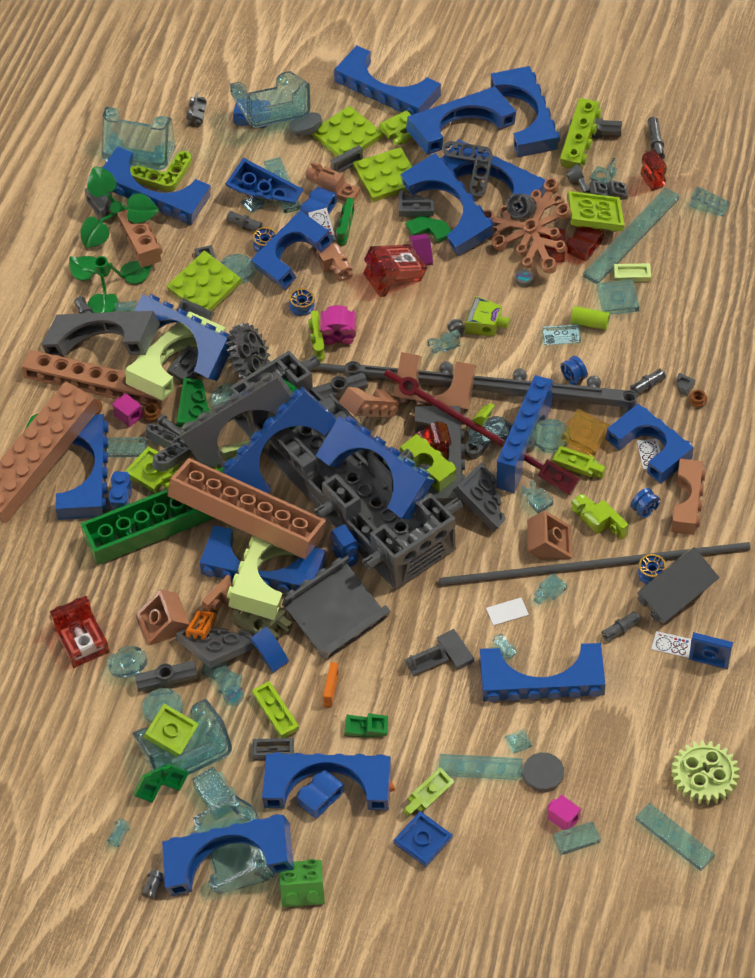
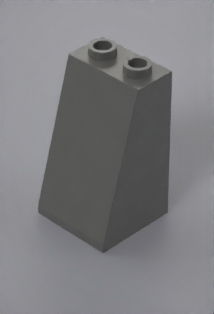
[636,547,720,624]

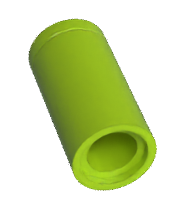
[570,306,610,330]

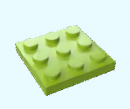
[311,105,383,156]
[353,147,412,202]
[567,191,625,232]
[166,251,242,311]

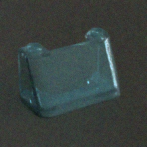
[230,71,310,128]
[101,107,176,170]
[132,699,232,775]
[193,795,275,894]

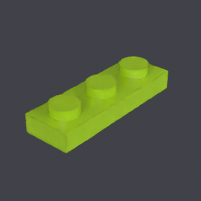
[252,681,299,738]

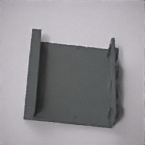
[282,556,390,661]

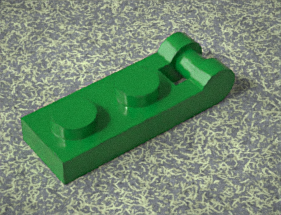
[336,197,355,246]

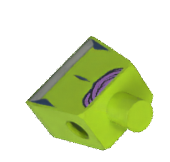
[465,296,510,336]

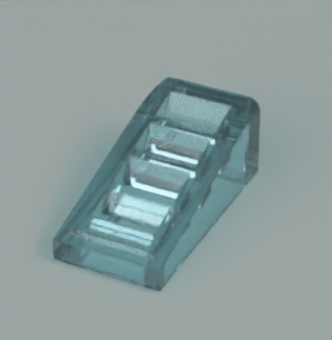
[690,186,729,217]

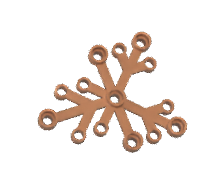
[484,178,571,274]

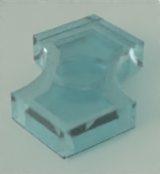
[202,661,242,695]

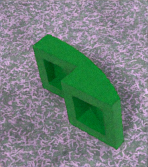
[344,713,388,737]

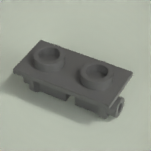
[186,91,207,127]
[404,643,449,676]

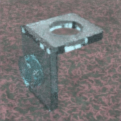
[590,158,618,184]

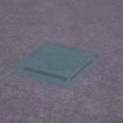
[597,279,639,315]

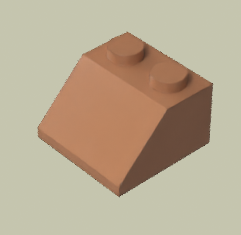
[527,510,572,559]
[137,589,190,645]

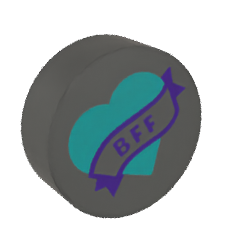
[515,269,533,287]

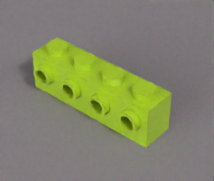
[560,98,602,170]

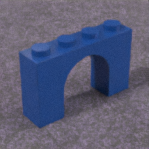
[251,210,334,290]
[606,403,694,484]

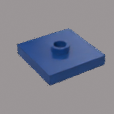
[689,632,733,669]
[393,811,453,867]

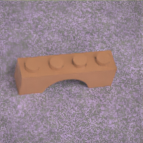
[338,387,401,418]
[671,459,706,535]

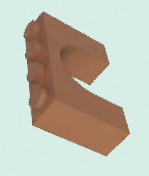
[393,352,477,413]

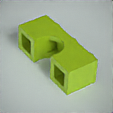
[400,434,457,492]

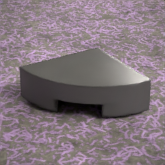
[677,373,696,397]

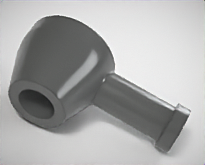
[566,164,591,194]

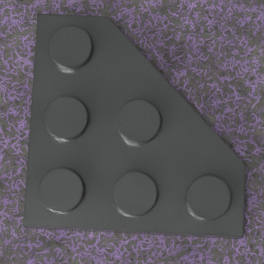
[453,463,506,532]
[176,626,256,668]

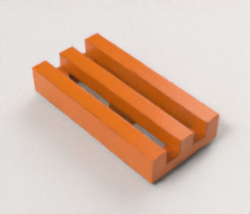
[186,610,217,640]
[323,662,339,708]

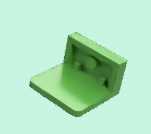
[280,859,325,907]

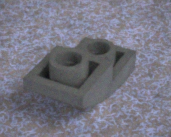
[589,180,629,200]

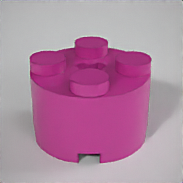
[320,305,357,345]

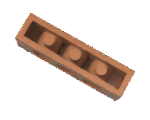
[117,210,163,268]

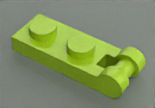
[308,310,325,362]

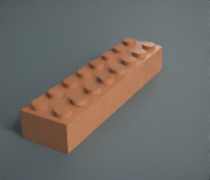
[0,381,99,523]
[168,458,326,559]

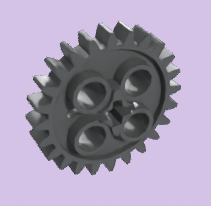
[226,323,271,378]

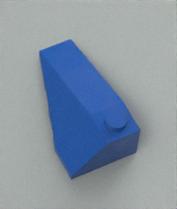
[225,157,304,204]

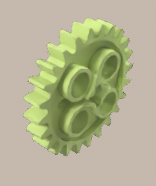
[671,740,740,805]

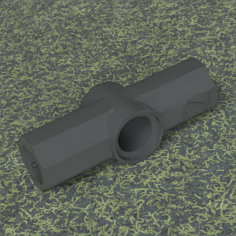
[570,117,622,139]
[313,373,368,401]
[135,660,198,692]

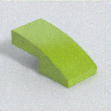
[466,403,495,432]

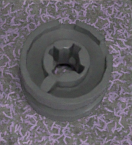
[506,194,535,219]

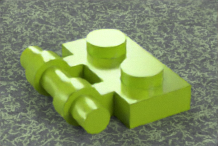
[379,110,414,146]

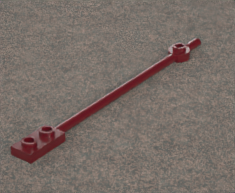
[384,369,580,495]

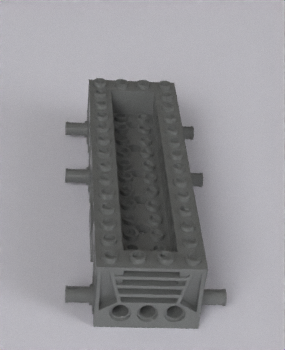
[228,351,463,590]

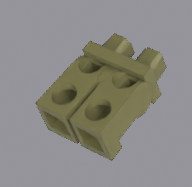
[232,608,292,641]

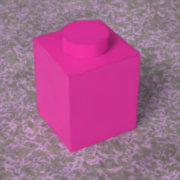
[112,393,143,427]
[547,794,581,833]

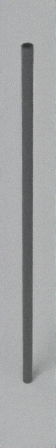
[439,542,750,586]

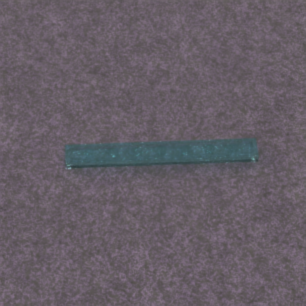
[583,187,680,285]

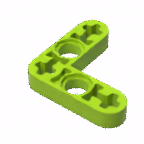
[130,151,192,192]

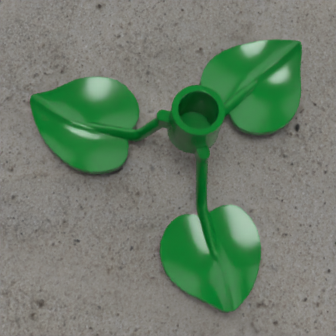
[80,166,159,248]
[69,256,152,313]

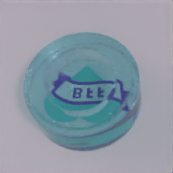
[223,685,244,706]

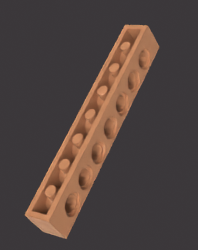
[22,350,169,410]

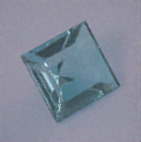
[241,195,266,213]
[505,729,532,754]

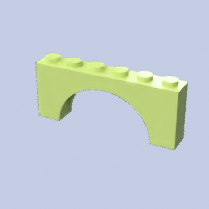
[125,311,226,401]
[227,536,297,620]

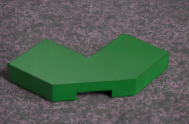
[405,216,452,243]
[133,764,189,803]

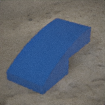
[250,626,289,673]

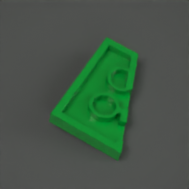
[176,378,210,427]

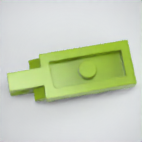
[552,446,606,478]
[403,767,454,817]

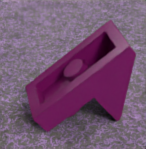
[410,234,433,267]

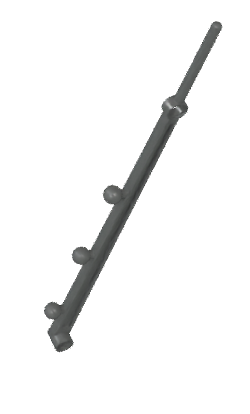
[300,361,638,414]

